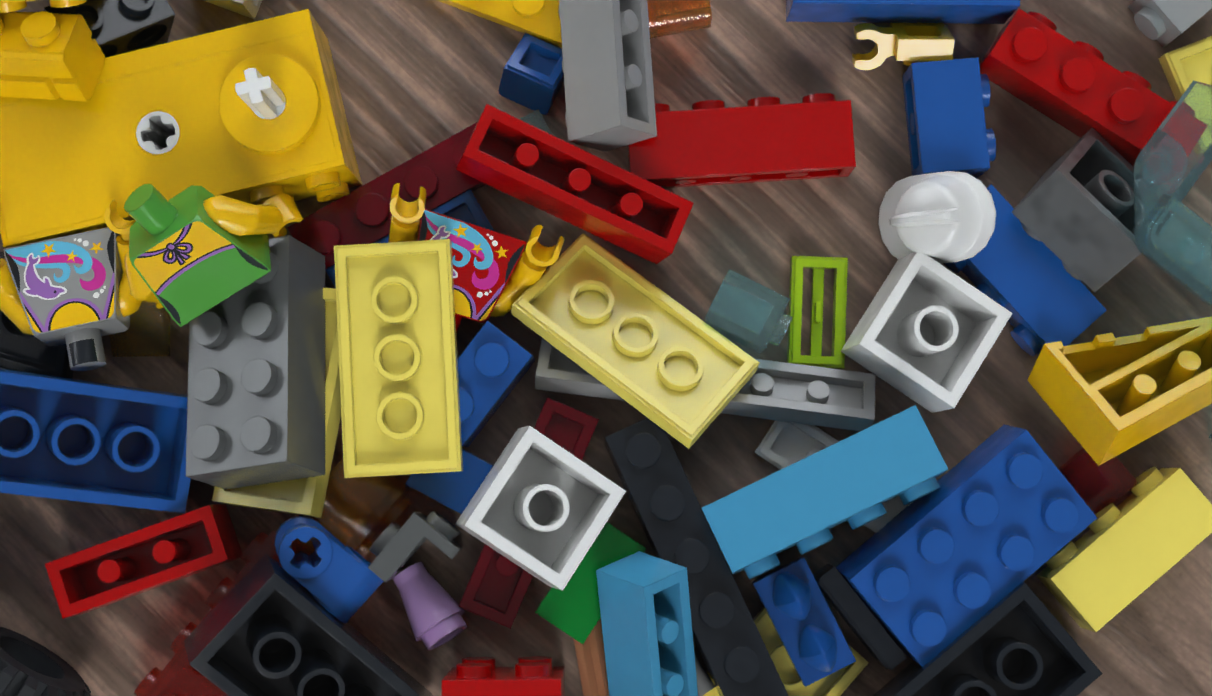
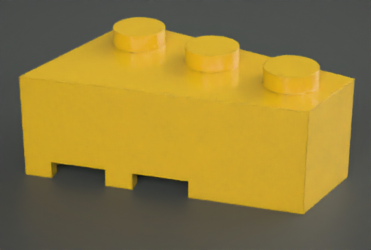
[1027,316,1212,466]

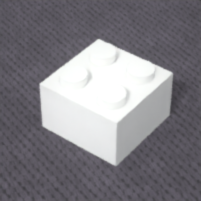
[841,252,1012,413]
[455,426,626,591]

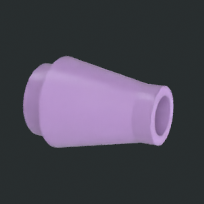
[393,562,467,650]

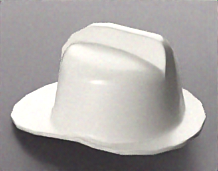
[878,171,996,263]

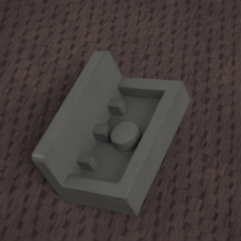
[368,511,463,583]

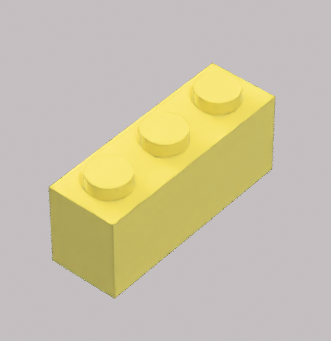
[1036,467,1212,632]

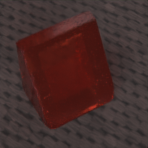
[1059,448,1138,514]

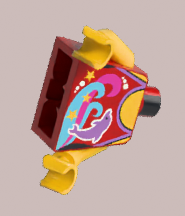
[388,183,564,337]

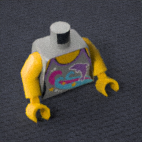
[0,199,142,371]

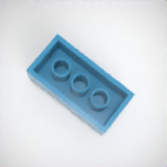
[701,405,948,580]

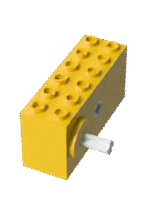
[0,9,362,248]

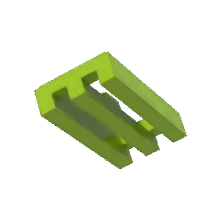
[787,256,848,370]

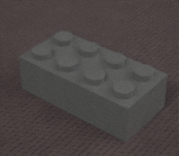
[186,235,325,490]

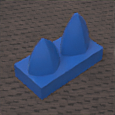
[752,557,856,687]

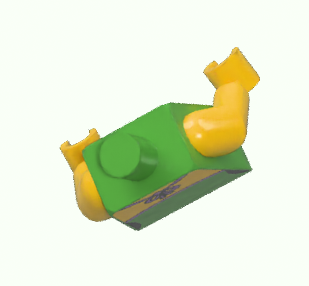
[124,184,303,327]

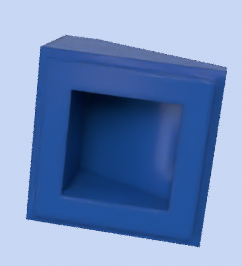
[498,33,564,115]

